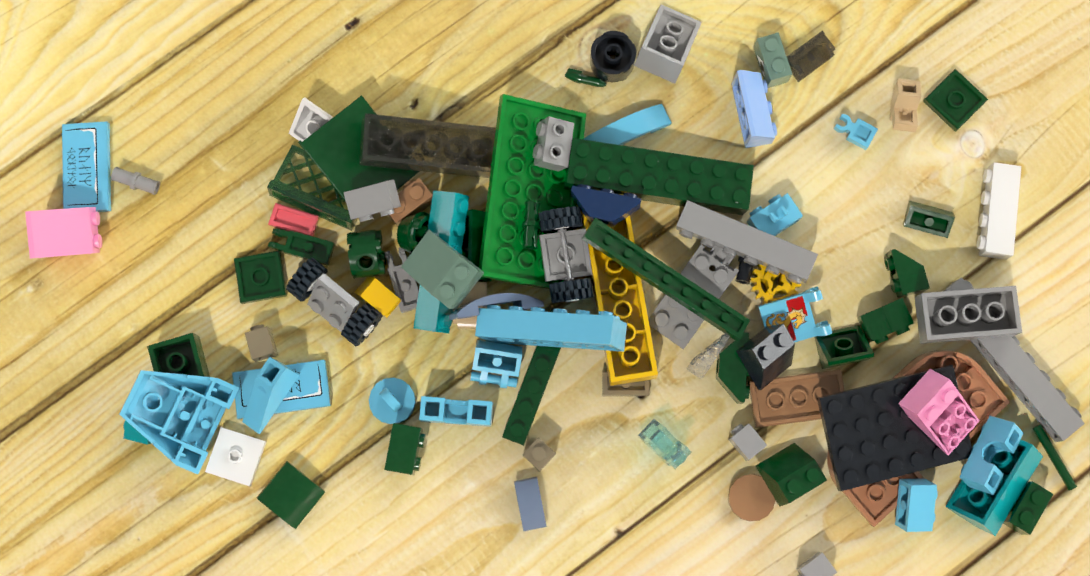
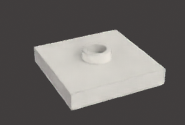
[205,427,266,486]

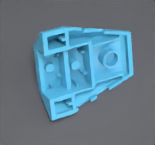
[119,370,239,474]

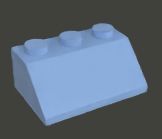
[731,70,777,148]

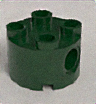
[347,229,386,279]

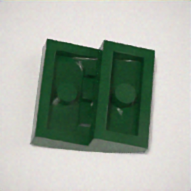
[257,461,325,529]

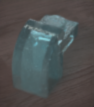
[638,419,692,469]

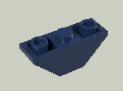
[571,184,641,227]

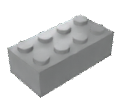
[914,286,1022,344]

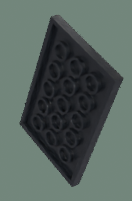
[817,365,972,491]

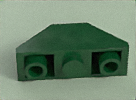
[716,332,750,404]

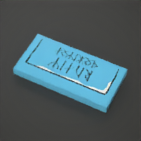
[62,121,111,212]
[232,360,331,419]

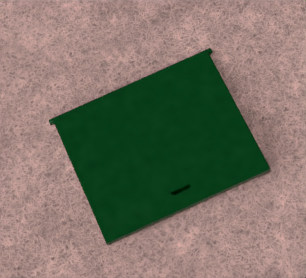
[298,95,421,202]

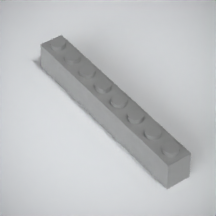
[943,277,1085,442]

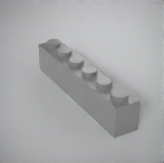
[676,200,818,284]

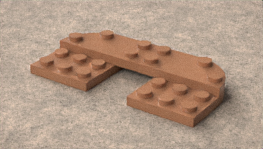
[827,350,1010,527]

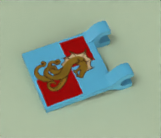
[758,286,832,343]

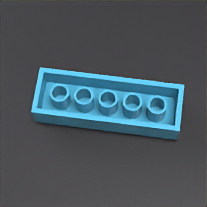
[475,305,627,352]

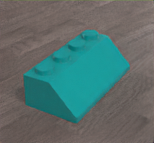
[946,440,1043,536]

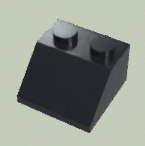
[736,324,795,390]

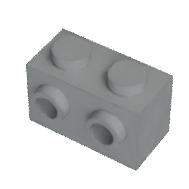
[533,116,574,171]
[344,180,401,222]

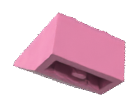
[898,369,979,455]

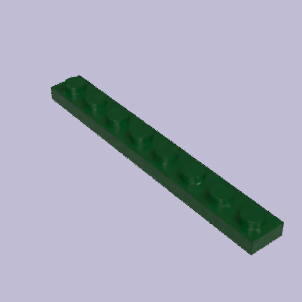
[582,218,750,341]

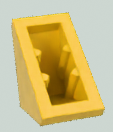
[354,276,402,318]

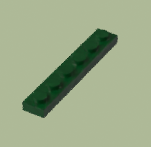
[502,308,561,446]

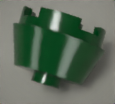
[397,212,430,254]

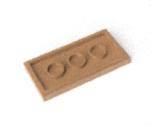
[748,369,844,428]

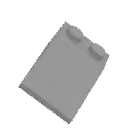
[634,5,702,84]

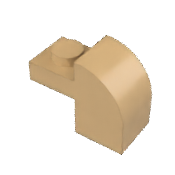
[890,79,921,132]

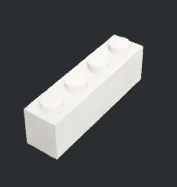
[977,162,1021,259]

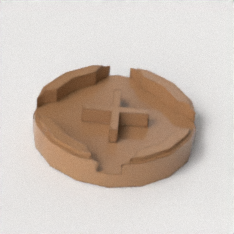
[728,474,776,521]

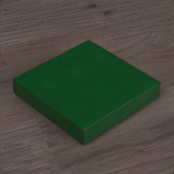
[923,69,988,132]
[234,251,287,304]

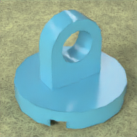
[369,378,415,424]

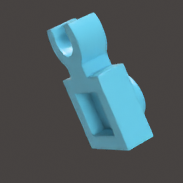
[834,114,878,150]

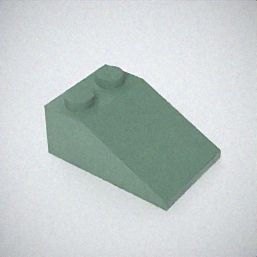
[401,230,484,310]

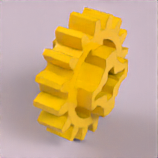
[750,264,801,304]

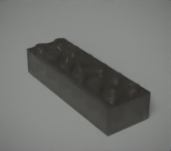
[359,113,496,178]

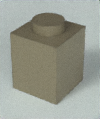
[245,324,278,362]
[523,437,556,471]

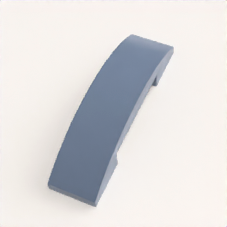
[449,293,544,320]

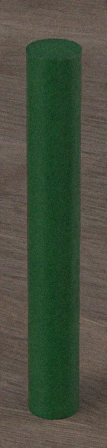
[1032,424,1077,491]

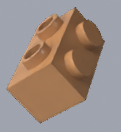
[389,178,433,227]

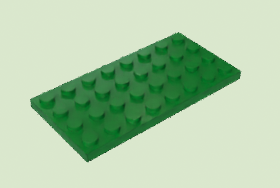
[479,94,586,289]

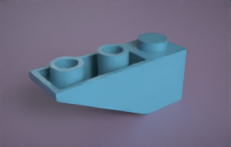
[242,357,299,434]

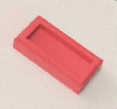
[268,203,320,236]

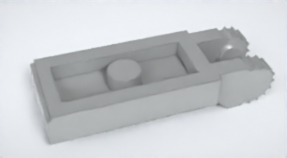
[385,247,419,313]

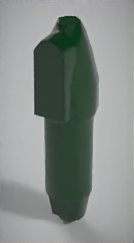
[565,68,607,88]

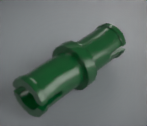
[522,201,541,250]

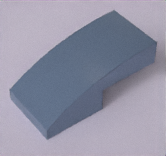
[514,477,547,531]

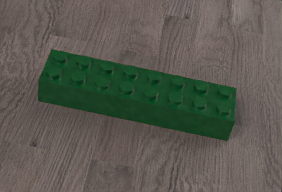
[564,138,754,215]

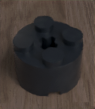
[590,31,636,83]

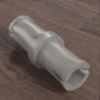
[111,167,160,195]

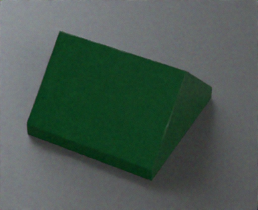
[814,325,874,369]

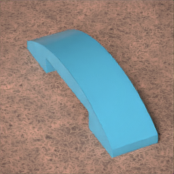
[584,104,672,145]

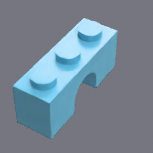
[419,396,493,427]
[960,416,1023,495]

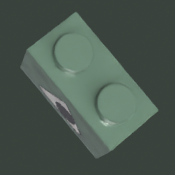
[753,32,792,88]

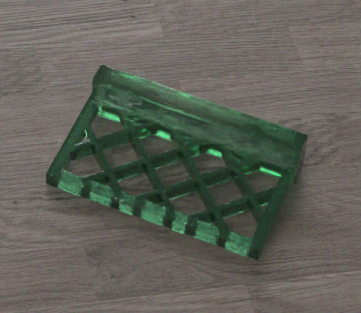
[267,145,356,231]

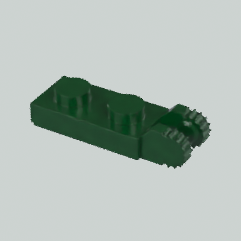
[268,228,335,266]

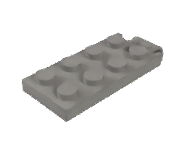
[648,244,739,350]

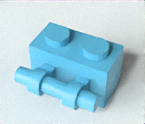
[470,340,523,389]

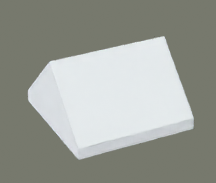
[289,97,333,142]

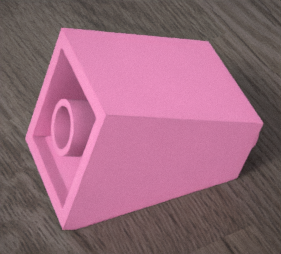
[25,207,102,258]

